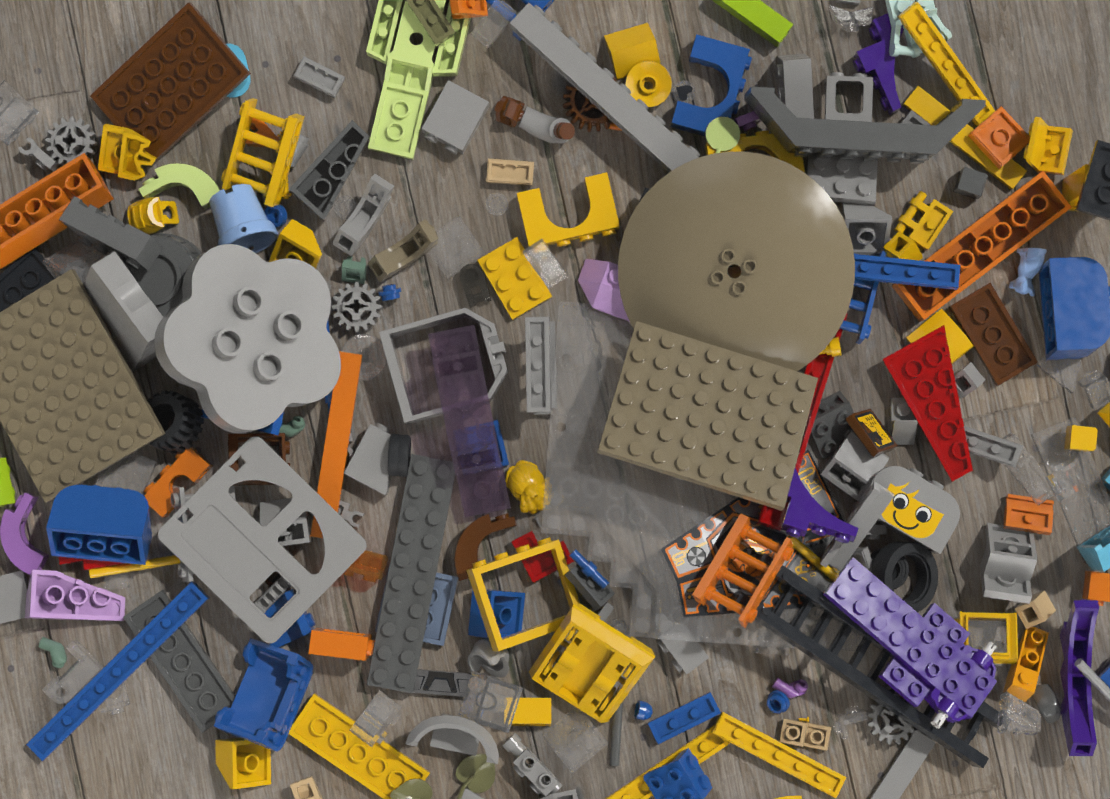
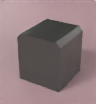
[953,167,988,199]

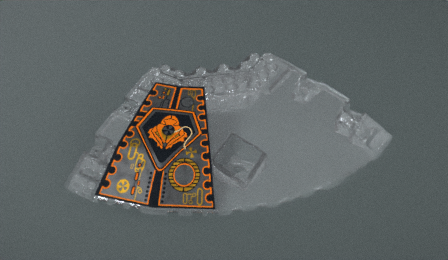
[541,301,861,651]

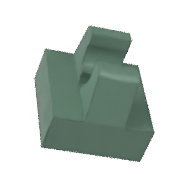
[342,255,366,284]

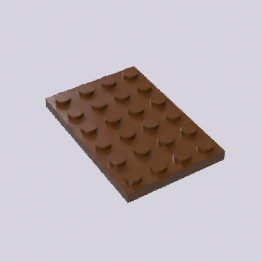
[90,2,251,166]

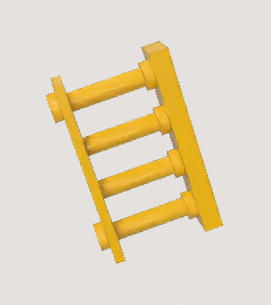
[221,98,305,207]

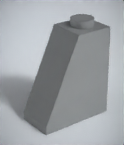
[344,422,391,495]

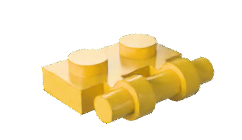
[894,191,954,251]

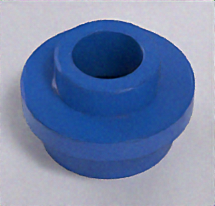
[378,284,401,301]
[767,690,790,713]

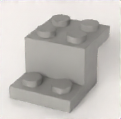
[980,523,1037,604]

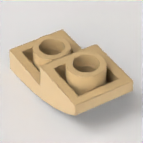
[780,719,832,751]

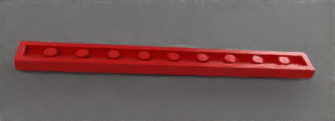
[757,313,848,530]

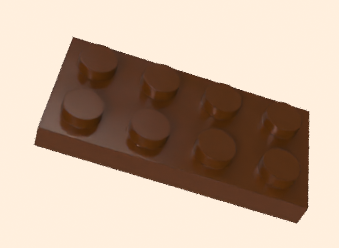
[949,283,1038,386]

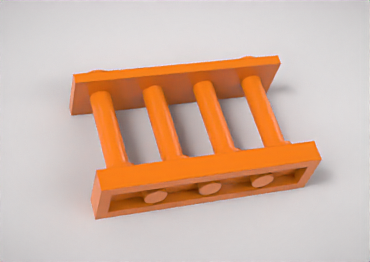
[692,513,794,628]

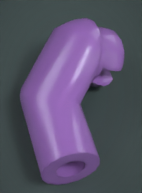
[772,678,808,698]

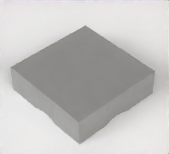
[83,252,163,373]

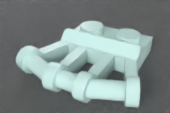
[885,0,952,58]

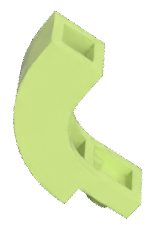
[139,163,221,210]

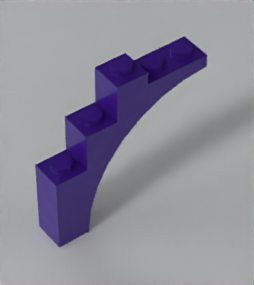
[853,13,904,115]
[782,468,859,543]
[1060,600,1099,756]

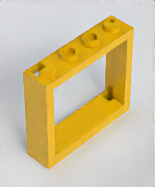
[466,537,580,651]

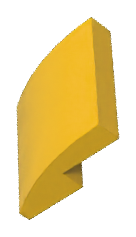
[906,308,973,364]

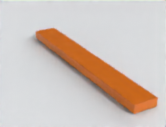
[310,351,363,538]

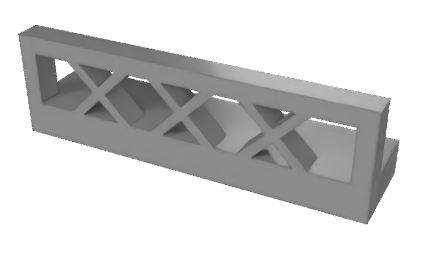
[820,481,894,571]

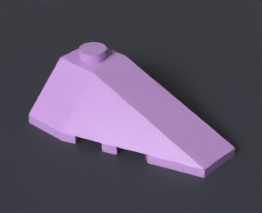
[25,570,125,621]

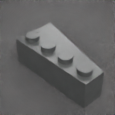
[289,120,370,221]
[59,196,164,271]

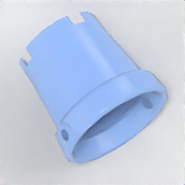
[209,184,278,253]

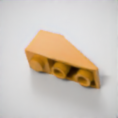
[1002,626,1049,703]

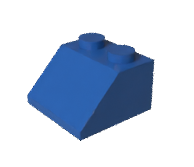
[468,589,525,638]

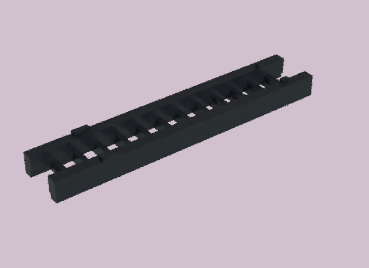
[730,553,1010,768]

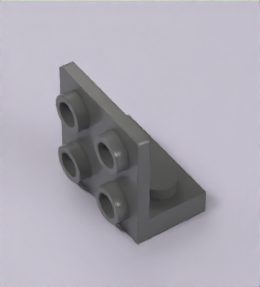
[811,391,854,459]
[557,564,615,611]

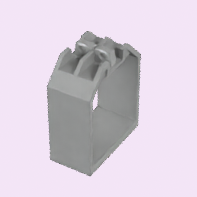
[379,308,508,425]

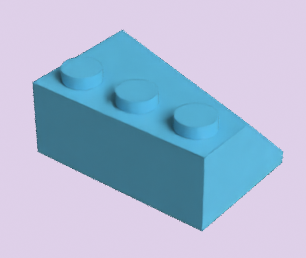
[1077,526,1110,572]

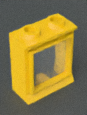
[954,611,1018,664]

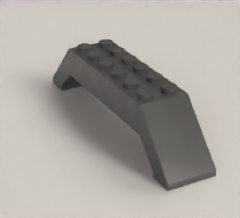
[744,87,986,164]

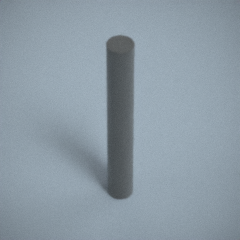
[610,702,623,766]

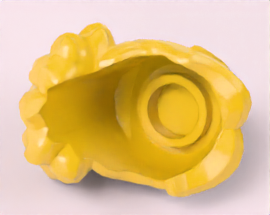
[505,460,554,514]

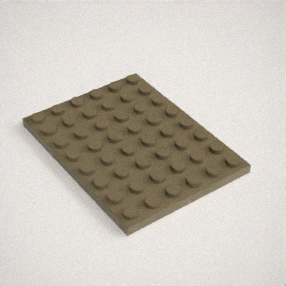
[0,269,166,503]
[597,321,818,511]

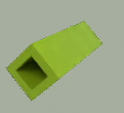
[712,0,793,48]

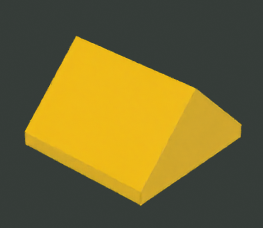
[604,23,661,80]

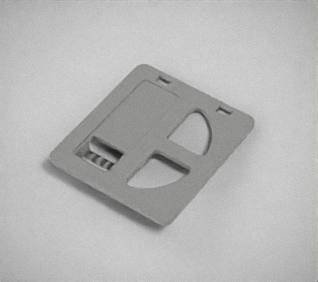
[158,437,367,643]

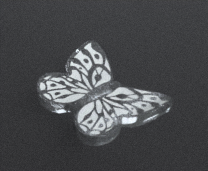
[829,5,874,32]

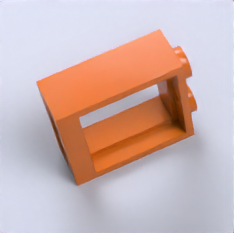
[308,628,375,661]

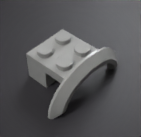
[405,713,499,764]

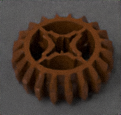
[563,78,616,132]

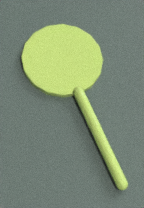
[706,117,740,153]

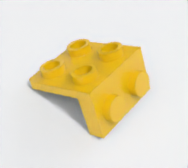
[1024,117,1073,175]

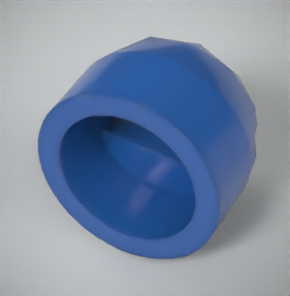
[634,700,653,720]

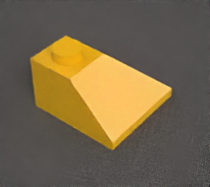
[269,219,322,269]
[215,738,271,789]

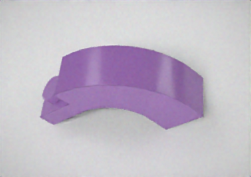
[0,492,50,575]

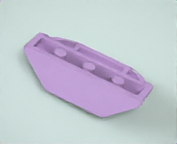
[578,259,630,322]

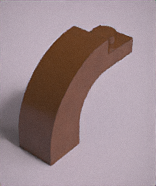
[455,513,517,581]

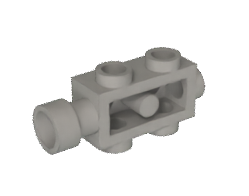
[502,733,562,796]

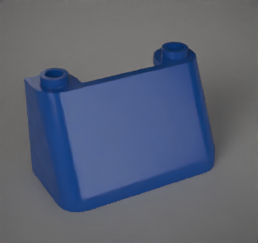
[214,638,313,751]

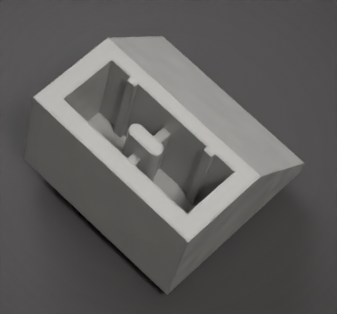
[821,430,889,501]
[260,498,313,546]

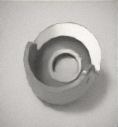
[468,638,509,678]

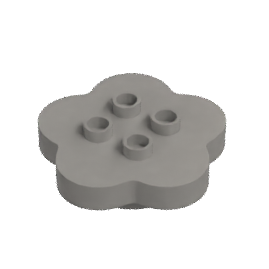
[154,244,341,434]

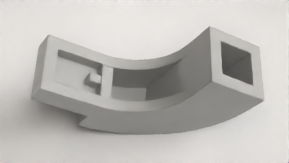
[332,174,394,257]

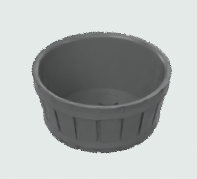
[122,233,202,317]

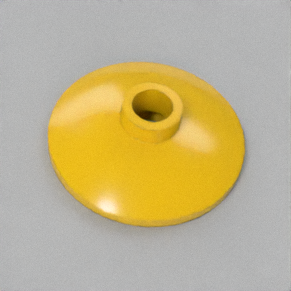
[626,61,672,107]

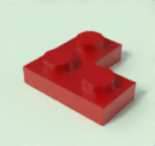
[511,531,574,583]

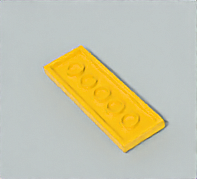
[289,693,430,799]

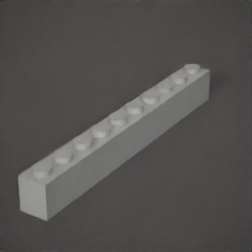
[510,3,700,173]

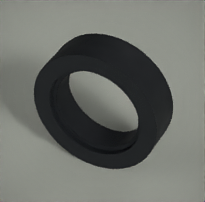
[871,541,938,612]

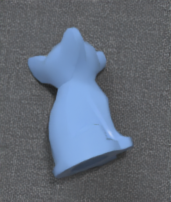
[1009,248,1047,296]

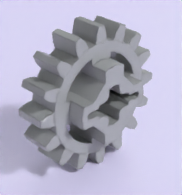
[45,116,98,166]
[332,282,383,333]
[866,693,915,744]

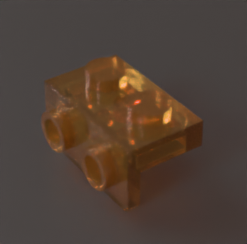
[343,550,389,583]

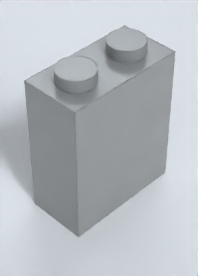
[422,80,490,154]

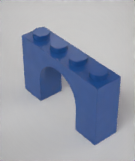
[670,34,752,137]

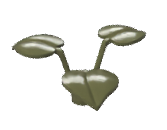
[390,753,495,799]

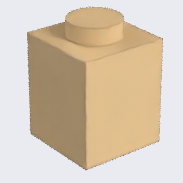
[1015,590,1056,629]

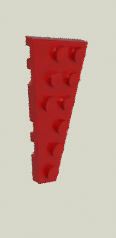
[882,325,973,482]

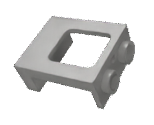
[824,72,873,122]

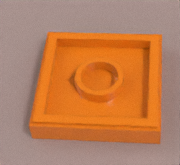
[968,106,1030,169]

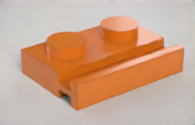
[1003,494,1054,535]

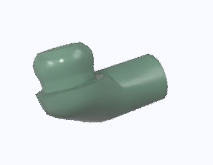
[279,416,305,438]
[38,637,67,668]

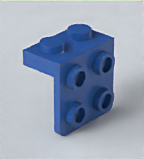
[264,588,316,647]
[643,748,713,799]

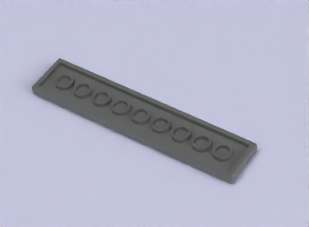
[367,454,458,694]

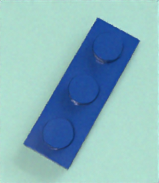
[647,692,721,744]

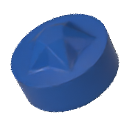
[264,205,287,228]

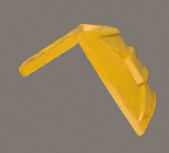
[127,197,179,235]

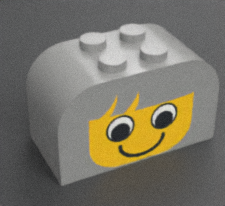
[852,466,960,554]

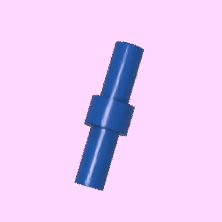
[569,549,609,589]

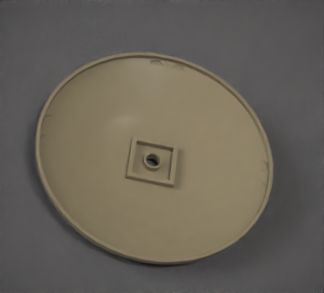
[618,152,855,371]

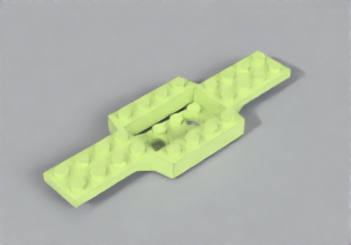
[366,0,471,160]

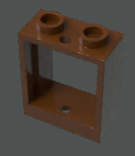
[228,433,291,486]

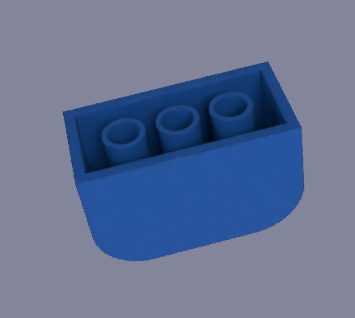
[1039,257,1110,360]
[46,485,152,565]

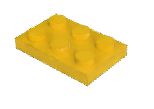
[477,237,552,320]

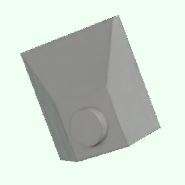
[841,202,892,256]

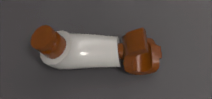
[494,96,575,144]

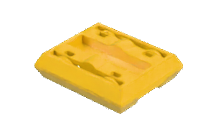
[529,604,655,723]

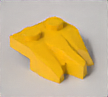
[98,124,157,181]

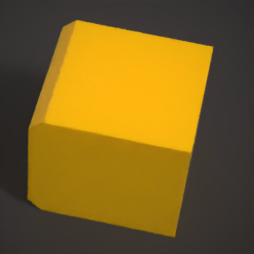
[1064,425,1098,452]

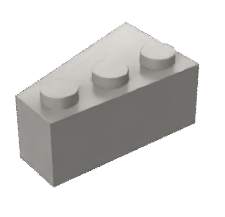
[777,53,814,119]

